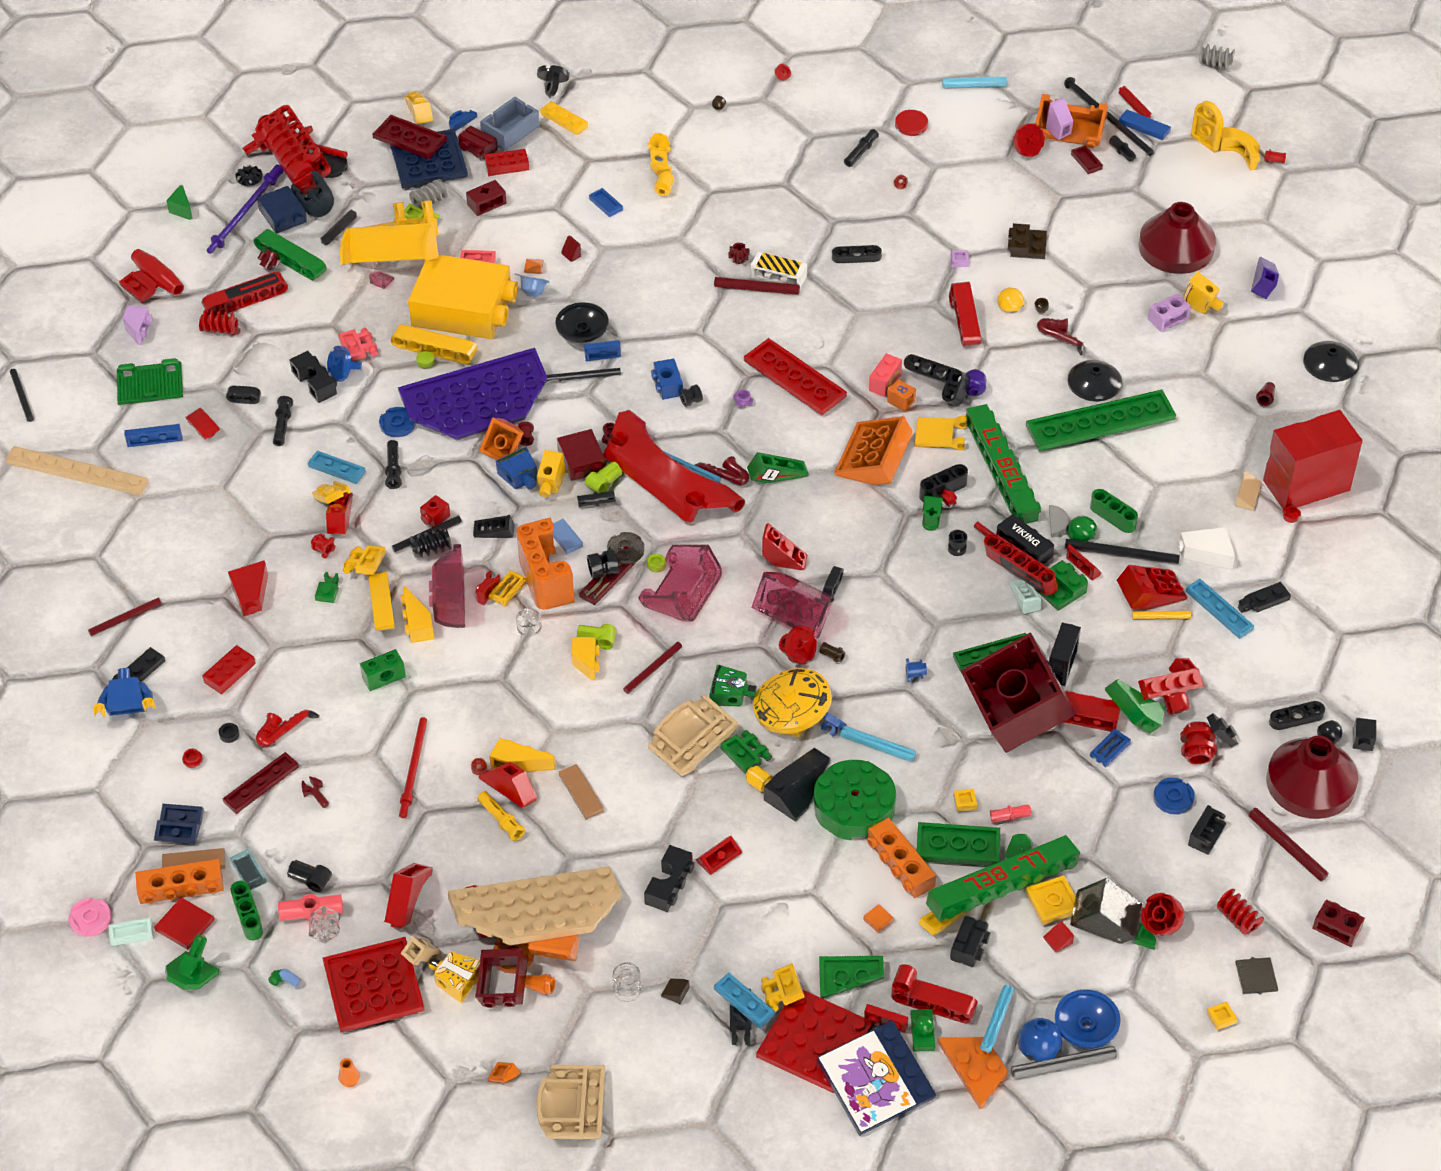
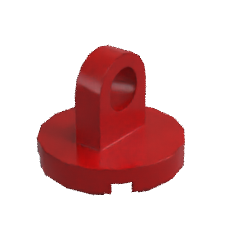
[1013,123,1045,157]
[779,625,817,665]

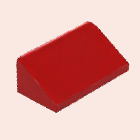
[1066,545,1102,581]
[695,836,742,875]

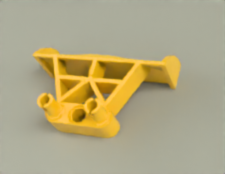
[340,200,439,265]

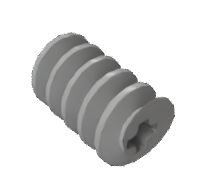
[1199,44,1235,69]
[409,179,448,209]

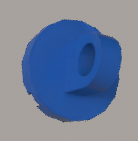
[327,346,362,382]

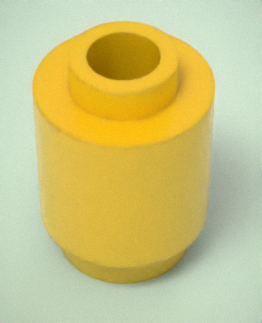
[654,171,674,196]
[745,766,773,793]

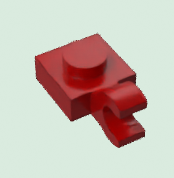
[476,571,501,605]

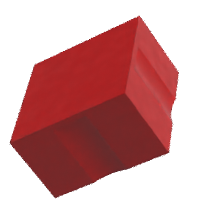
[1263,410,1363,509]

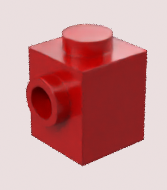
[420,495,451,527]

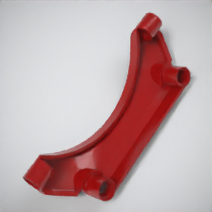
[603,410,745,522]

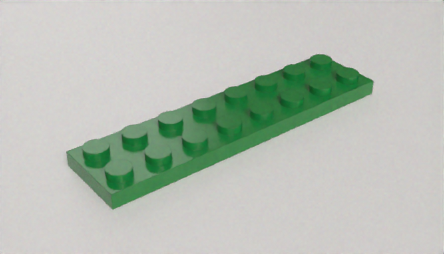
[1026,389,1176,451]

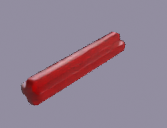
[1118,86,1152,118]

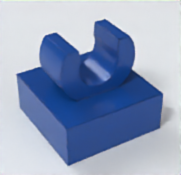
[821,712,847,737]

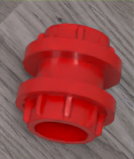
[1180,721,1217,764]

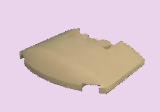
[648,695,739,777]
[537,1065,605,1139]

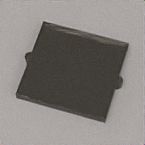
[1235,957,1278,995]

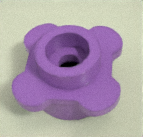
[733,389,753,407]

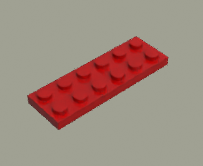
[744,338,847,415]

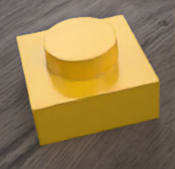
[953,788,977,812]
[1207,1001,1237,1030]

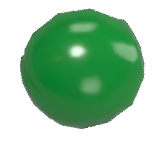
[1067,516,1097,542]

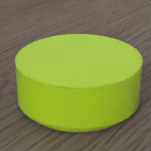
[416,351,435,368]
[647,554,666,572]

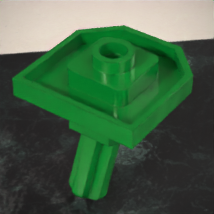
[165,935,220,990]

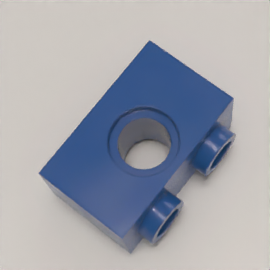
[651,358,683,400]

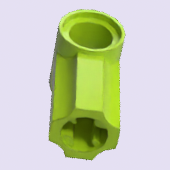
[585,462,622,493]
[577,624,617,650]

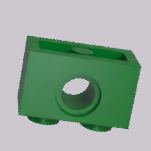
[360,649,406,691]

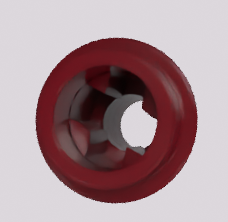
[1256,382,1275,406]

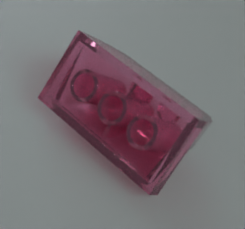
[429,544,465,628]
[751,572,835,639]

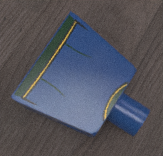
[496,447,537,490]

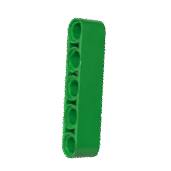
[254,229,327,281]

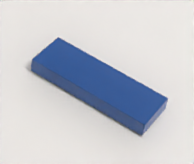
[1119,109,1171,140]
[124,424,183,447]

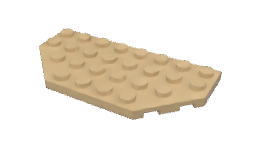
[448,866,622,945]

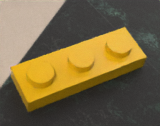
[540,101,588,135]

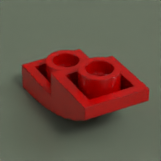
[185,408,220,440]

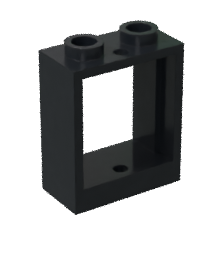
[1049,622,1081,686]

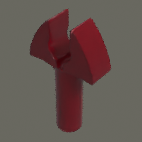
[302,776,329,808]

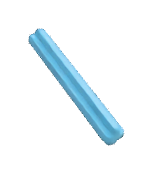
[942,77,1007,88]
[840,726,916,762]
[980,984,1014,1053]

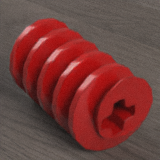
[199,310,239,334]
[1217,888,1264,935]

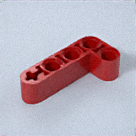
[949,281,981,346]
[891,964,978,1024]

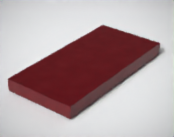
[372,115,447,159]

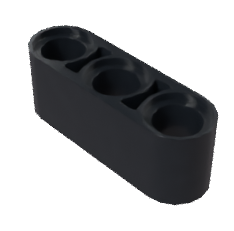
[919,464,968,502]

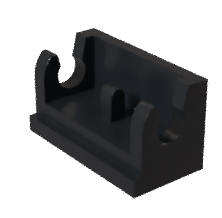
[1188,805,1226,855]

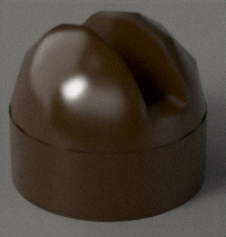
[712,95,726,110]
[1034,298,1049,313]

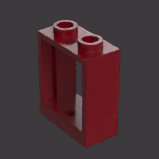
[475,948,528,1008]

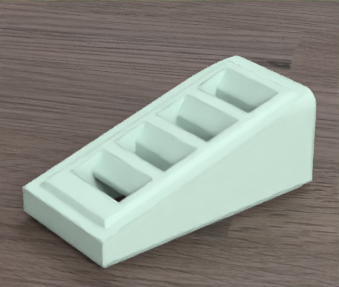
[1010,579,1041,614]

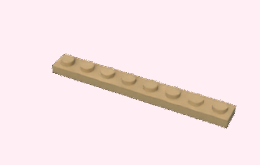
[5,446,149,496]

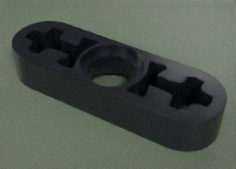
[832,245,882,264]
[1269,701,1325,730]

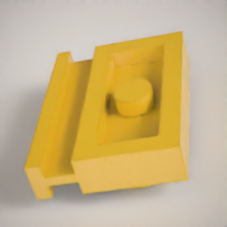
[312,481,351,504]

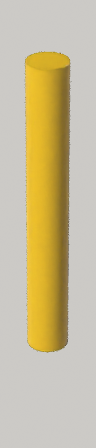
[1132,611,1191,619]

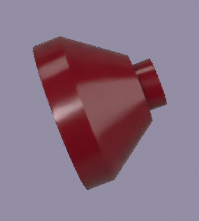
[1138,202,1216,274]
[1266,736,1358,819]

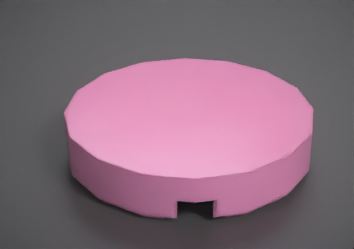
[68,898,112,937]

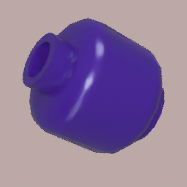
[966,369,987,396]

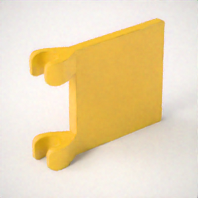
[915,416,967,450]

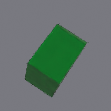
[166,185,193,220]

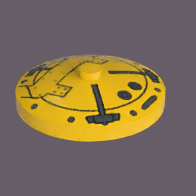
[753,668,832,734]

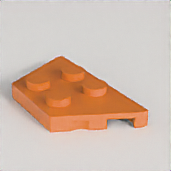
[938,1037,1008,1109]

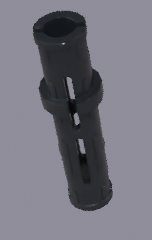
[844,129,879,167]

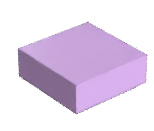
[951,250,969,267]

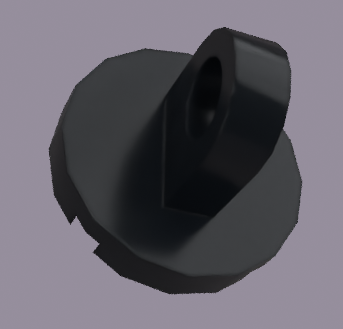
[537,65,570,96]

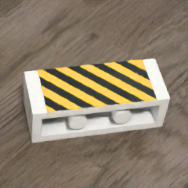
[751,252,807,289]

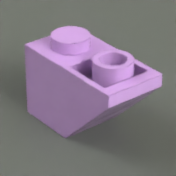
[1046,97,1073,140]
[123,305,152,345]

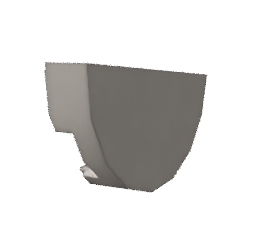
[1049,505,1069,537]

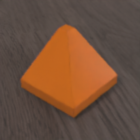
[524,259,544,274]
[488,1062,521,1083]

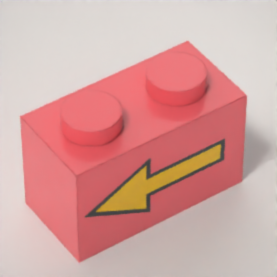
[869,353,902,397]

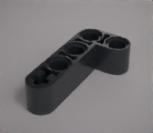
[904,354,970,406]

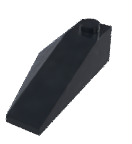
[764,747,830,822]

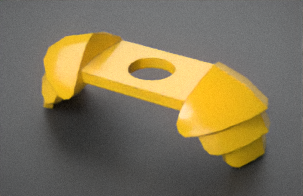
[648,133,673,175]

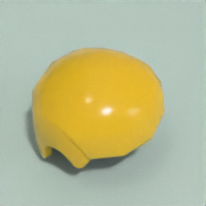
[997,287,1024,312]

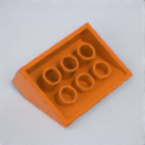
[834,416,913,485]

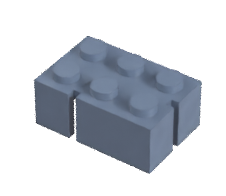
[480,97,540,151]

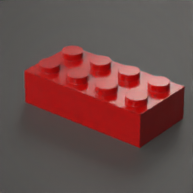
[484,149,529,176]
[202,645,256,695]

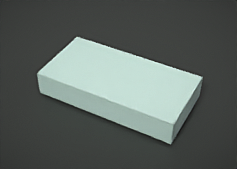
[108,917,153,946]

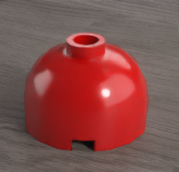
[1141,893,1185,936]

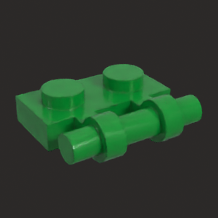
[721,730,772,775]

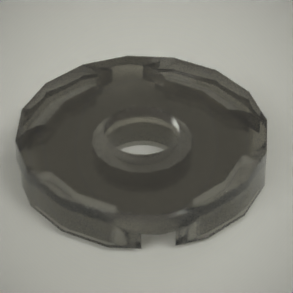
[607,532,645,565]

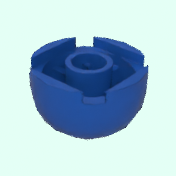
[1018,1018,1062,1061]

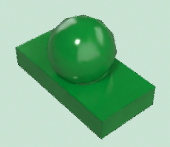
[910,1009,935,1052]

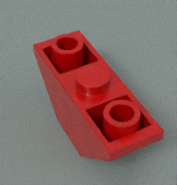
[762,523,808,570]
[478,762,537,808]

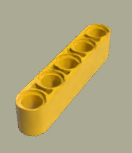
[390,324,478,364]

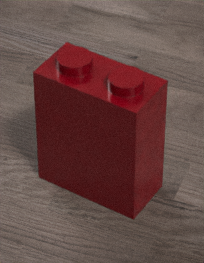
[557,429,606,481]

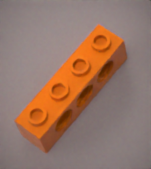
[867,818,936,898]
[135,859,224,904]

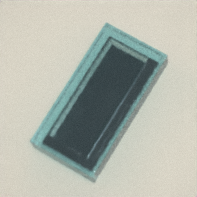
[230,849,267,890]

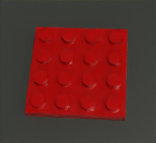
[322,936,425,1033]
[756,989,873,1093]

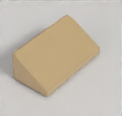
[1235,471,1262,510]

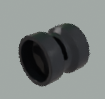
[679,384,703,407]
[948,530,968,556]

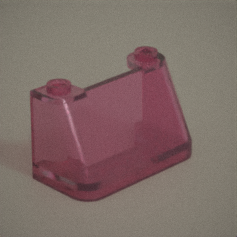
[638,545,722,622]

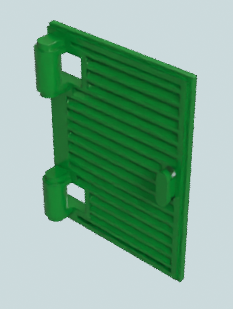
[117,358,183,405]

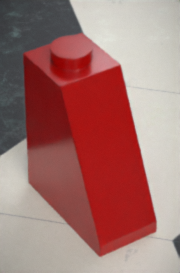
[228,560,268,617]

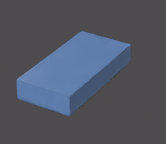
[553,519,583,554]

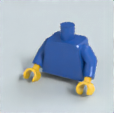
[93,668,156,717]

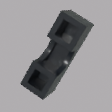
[289,351,337,403]
[644,845,695,913]

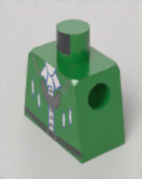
[709,664,757,707]

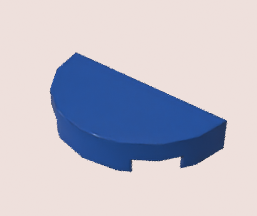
[449,110,477,131]

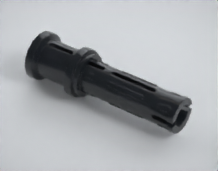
[273,396,294,446]
[385,440,402,489]

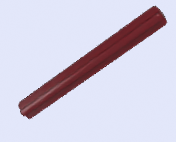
[714,277,800,295]
[1249,808,1329,881]

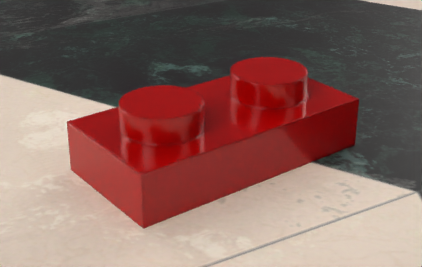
[864,1004,908,1033]

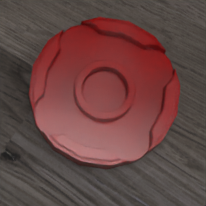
[895,110,928,136]

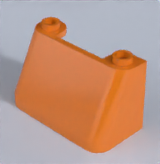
[1035,94,1108,148]

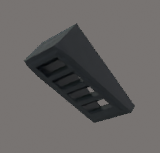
[473,515,514,538]

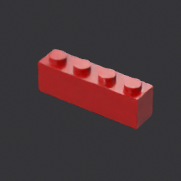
[1064,691,1121,732]

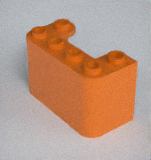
[516,517,575,610]

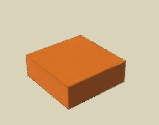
[863,904,893,933]

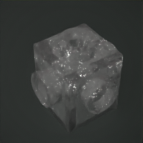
[308,906,340,943]

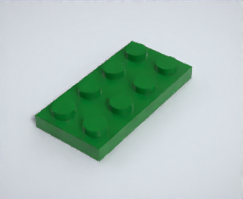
[916,822,1000,866]

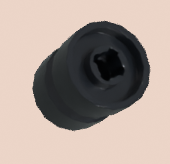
[587,549,619,579]

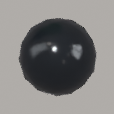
[1317,720,1343,744]

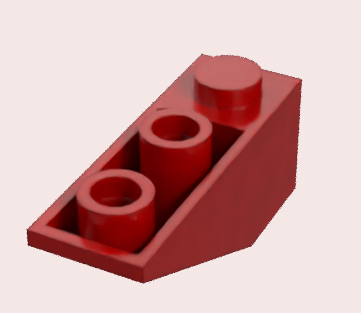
[326,492,353,534]

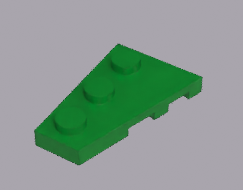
[819,956,884,999]

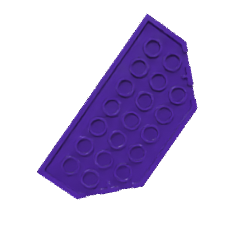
[398,347,547,440]

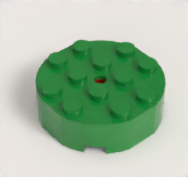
[814,760,896,840]

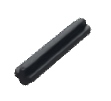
[320,209,357,245]

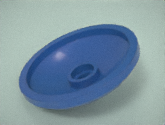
[1055,989,1121,1048]

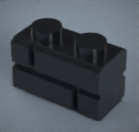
[950,916,991,967]

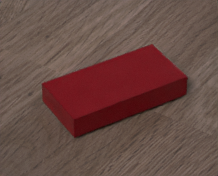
[1071,145,1103,174]

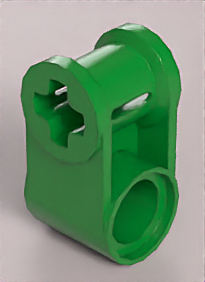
[922,495,943,531]

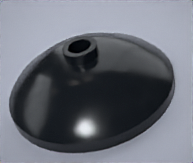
[555,302,609,343]
[1303,341,1358,382]
[1068,360,1122,402]

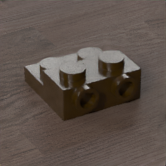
[1008,223,1047,259]

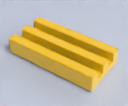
[489,570,527,607]

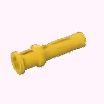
[477,791,526,841]

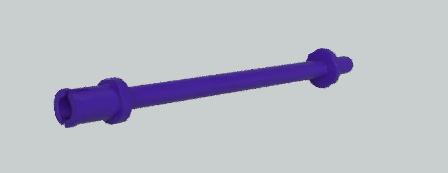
[207,164,284,254]

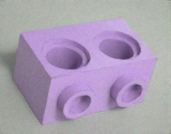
[1148,294,1191,332]

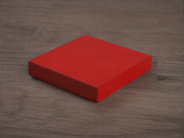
[154,897,215,950]

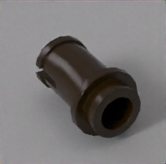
[819,642,845,662]

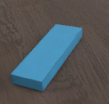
[308,451,366,484]
[714,973,775,1028]

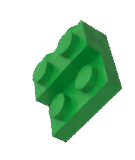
[1034,560,1088,611]

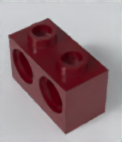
[1312,899,1365,947]

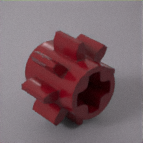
[728,243,750,264]
[258,249,280,270]

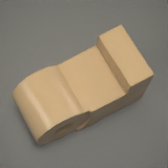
[401,936,441,966]

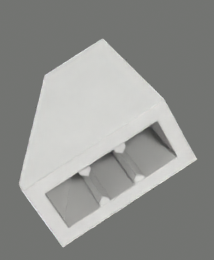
[1177,527,1235,569]

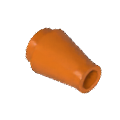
[525,974,556,995]
[338,1058,360,1087]

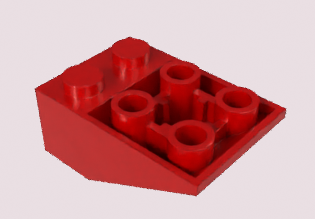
[1116,565,1188,610]

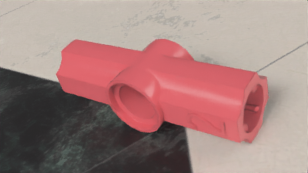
[278,894,343,921]

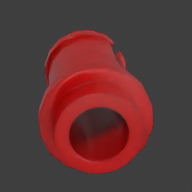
[1264,149,1286,164]

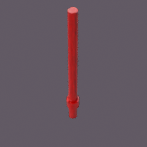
[399,717,427,818]

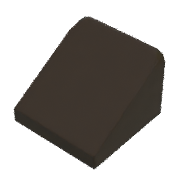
[661,978,690,1004]

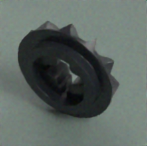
[235,165,263,186]

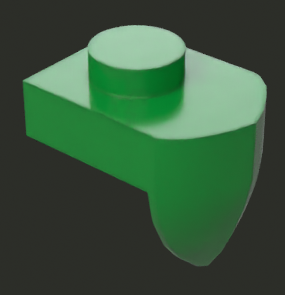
[1004,834,1033,858]

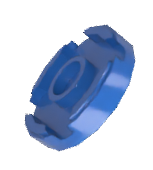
[379,407,416,437]
[1153,777,1195,815]

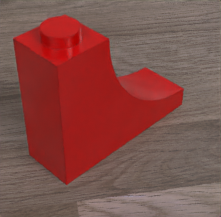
[384,863,433,929]

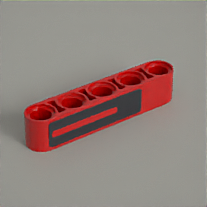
[201,272,288,316]
[984,534,1058,595]

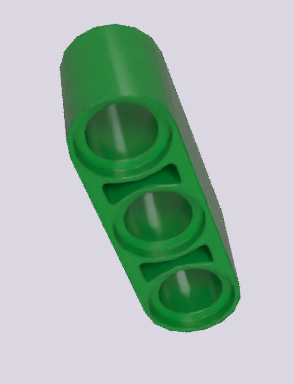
[1090,489,1138,533]
[230,880,263,941]

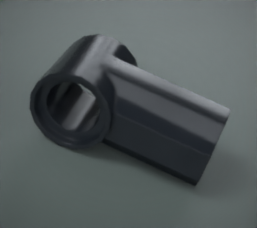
[287,860,332,893]

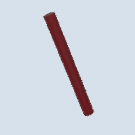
[88,597,162,636]
[623,641,682,694]

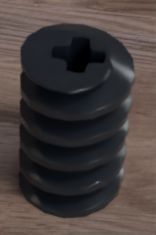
[410,528,452,558]

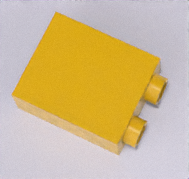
[408,254,518,339]

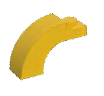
[1219,127,1260,170]

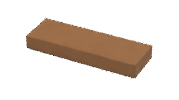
[558,764,604,820]
[162,848,225,869]

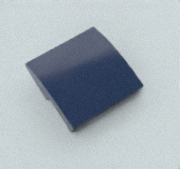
[154,804,204,844]

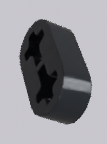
[226,385,261,404]
[822,566,844,598]

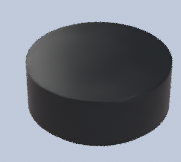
[219,723,240,743]

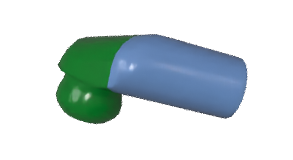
[268,969,301,988]

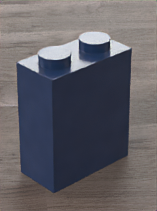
[257,186,307,233]

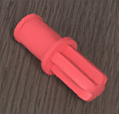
[990,805,1032,823]

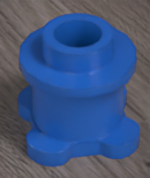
[905,658,927,682]

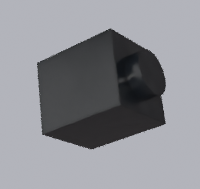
[1353,718,1376,751]

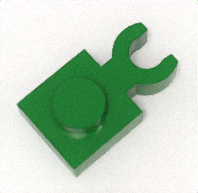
[315,572,339,603]

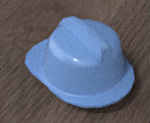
[515,273,550,297]

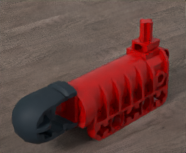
[242,105,334,217]

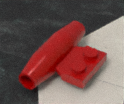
[119,249,184,303]

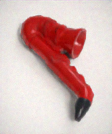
[256,710,320,747]

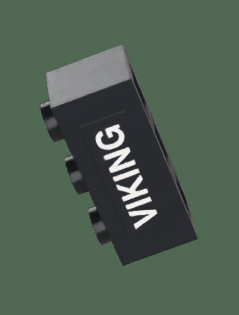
[996,514,1055,565]

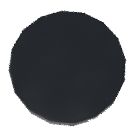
[315,153,348,178]

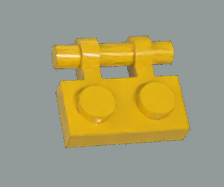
[343,545,386,575]
[761,963,805,1011]

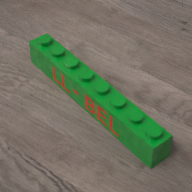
[966,404,1041,524]
[926,835,1080,922]

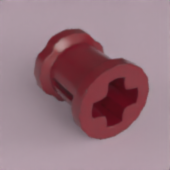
[518,422,534,446]

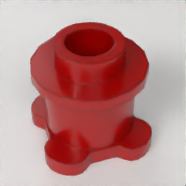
[311,533,336,559]

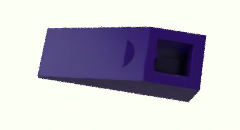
[1251,257,1279,299]

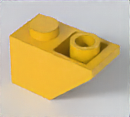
[571,637,600,680]

